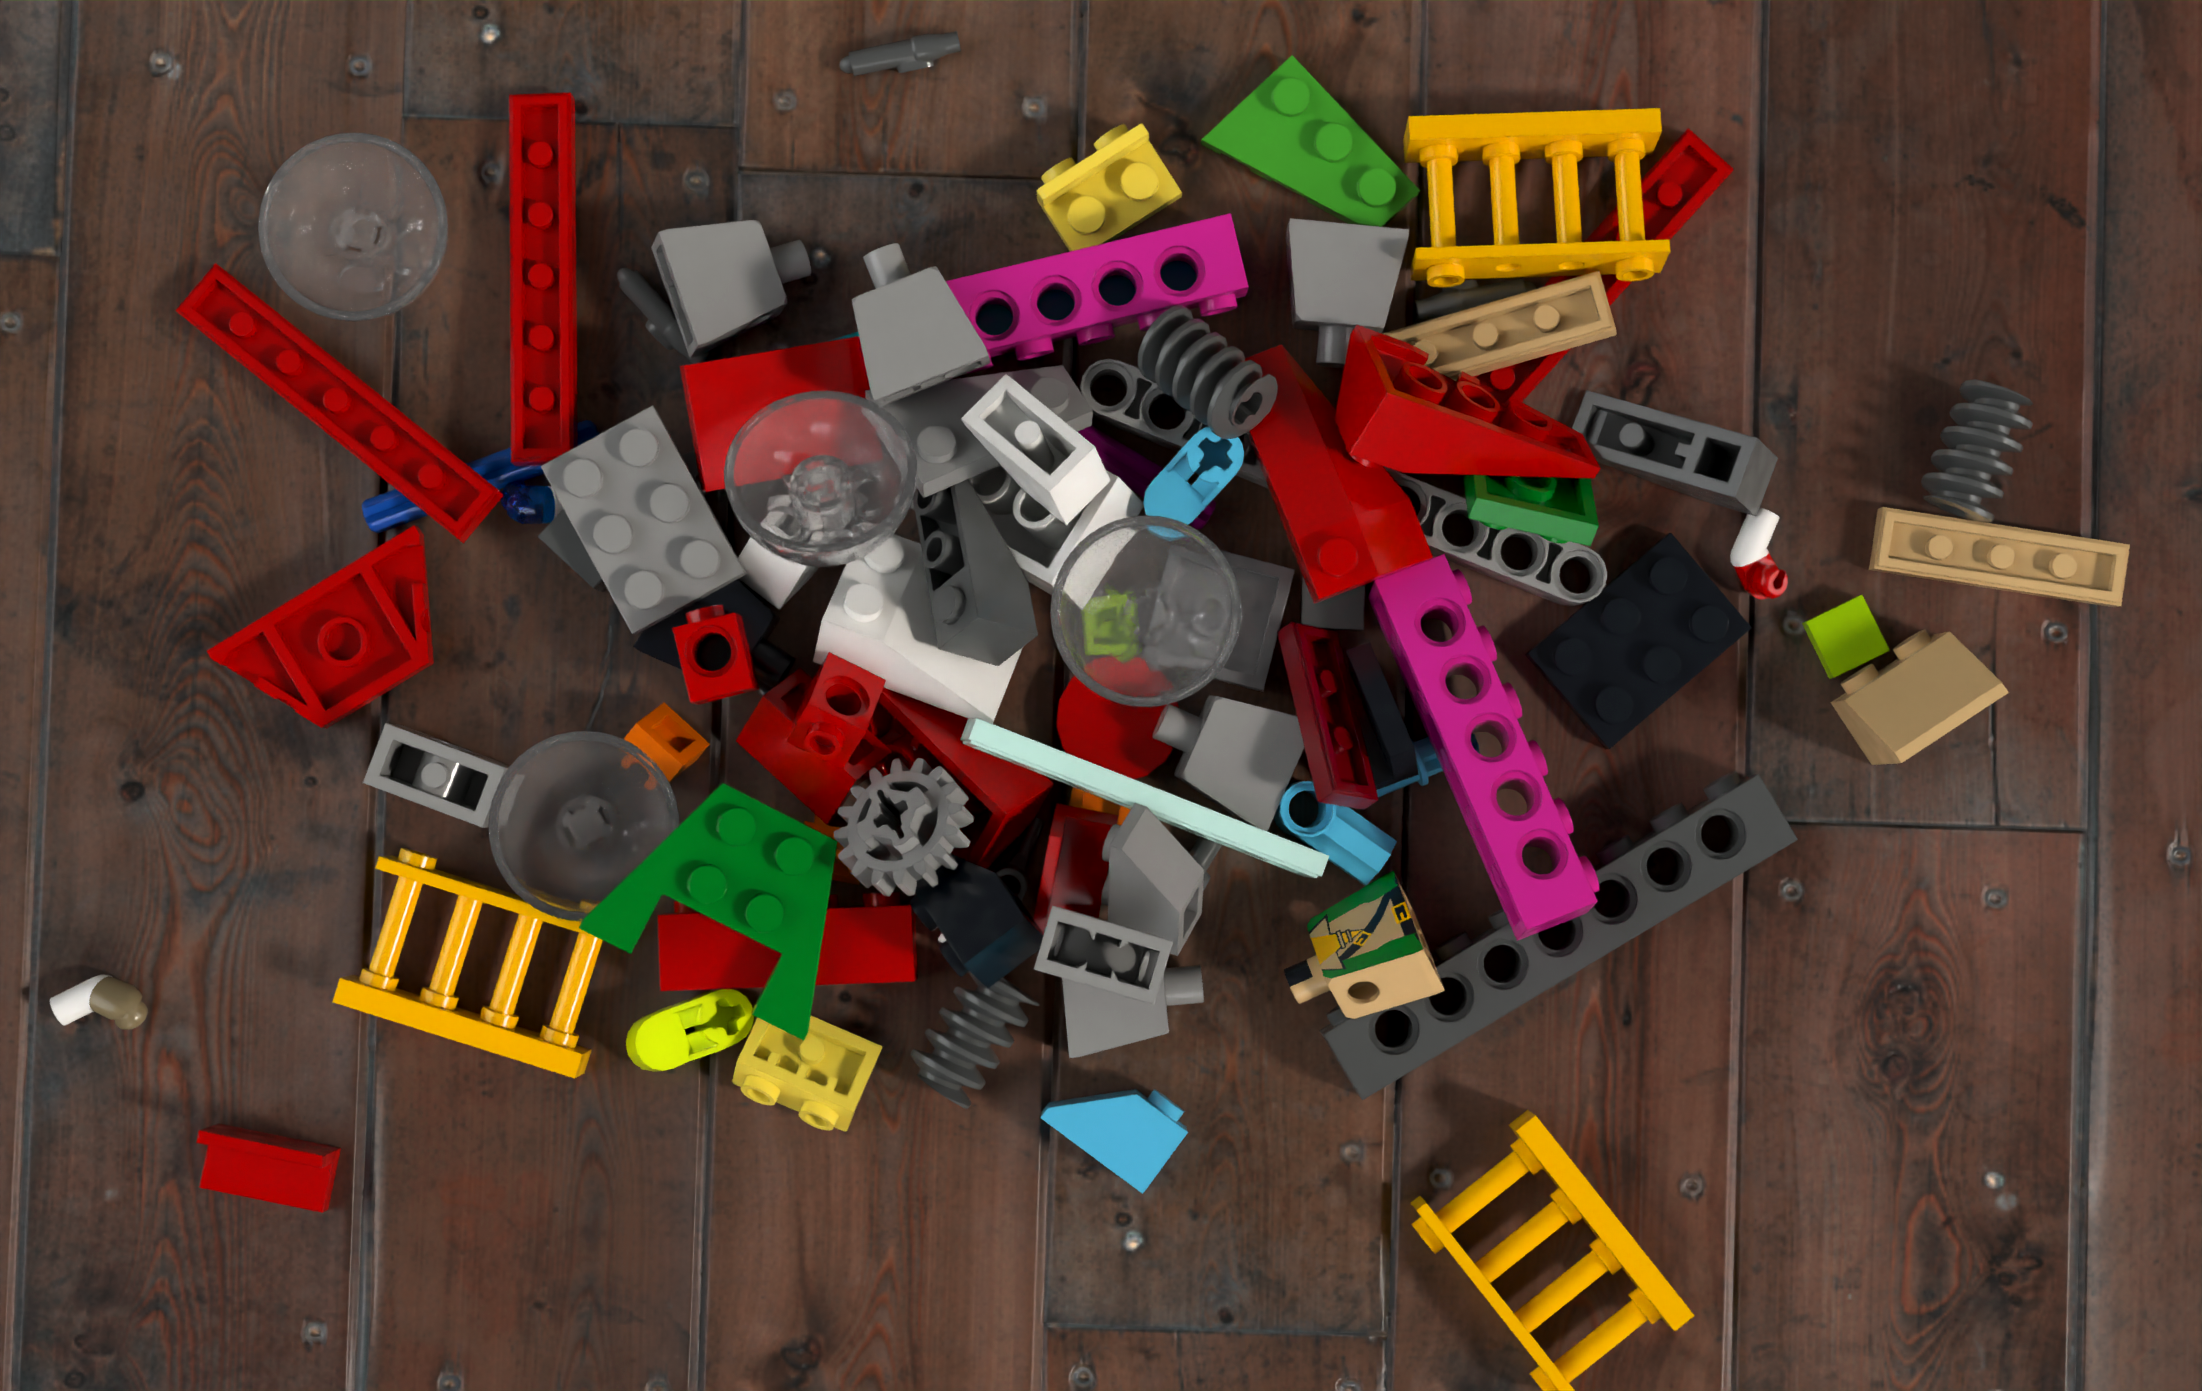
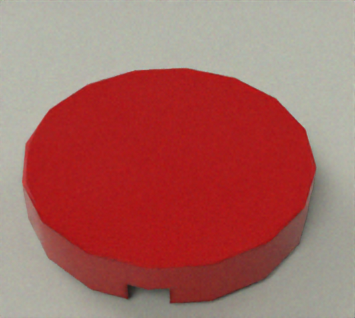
[1056,657,1179,779]

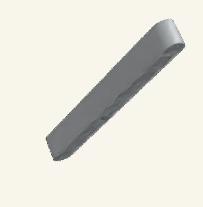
[1080,359,1607,607]

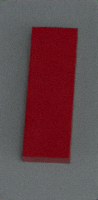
[1277,622,1378,810]

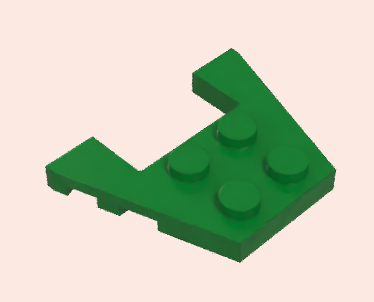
[579,782,838,1040]

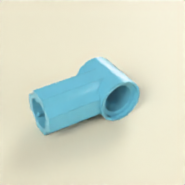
[1274,781,1397,886]

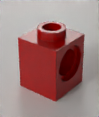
[672,605,759,705]
[785,652,886,770]

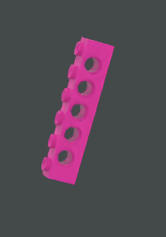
[946,213,1249,374]
[1368,554,1599,941]

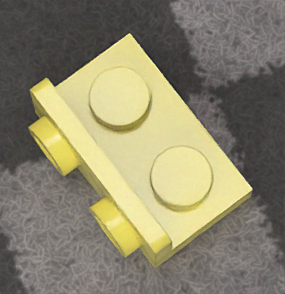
[1036,123,1182,251]
[732,1016,883,1131]

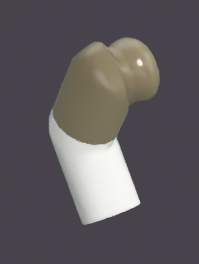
[50,974,148,1030]

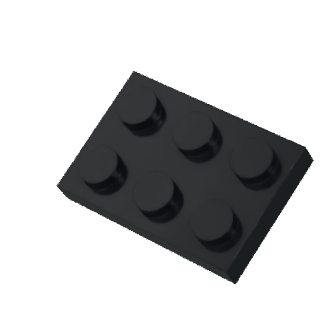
[1525,532,1752,749]

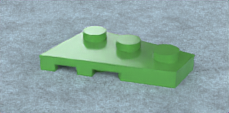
[1201,55,1420,227]

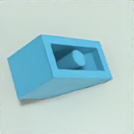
[1040,1089,1188,1194]

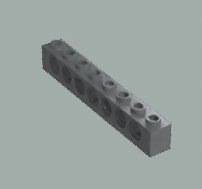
[1319,770,1798,1100]

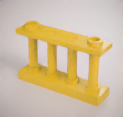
[1403,108,1671,288]
[332,848,603,1078]
[1411,1110,1695,1391]

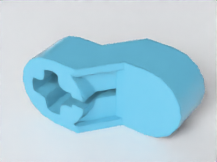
[1143,427,1244,531]

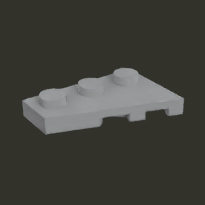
[865,365,1093,498]

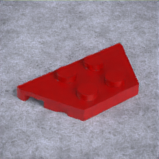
[207,525,434,729]

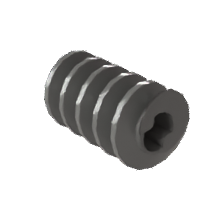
[1138,305,1278,439]
[1921,379,2033,522]
[910,971,1040,1109]

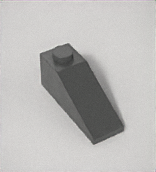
[1572,390,1778,516]

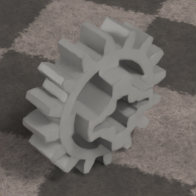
[834,758,974,896]

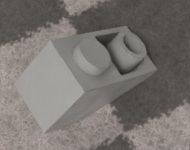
[1101,803,1204,956]

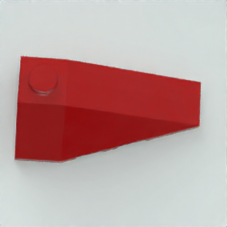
[1334,324,1601,479]
[1245,344,1433,604]
[820,665,1054,869]

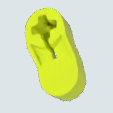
[626,989,754,1071]

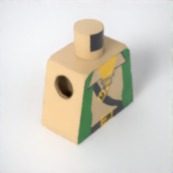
[1284,871,1445,1019]

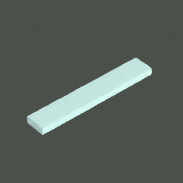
[960,718,1329,878]

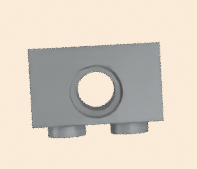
[363,723,518,828]

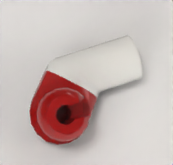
[1730,507,1788,600]

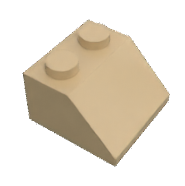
[1830,629,2009,765]

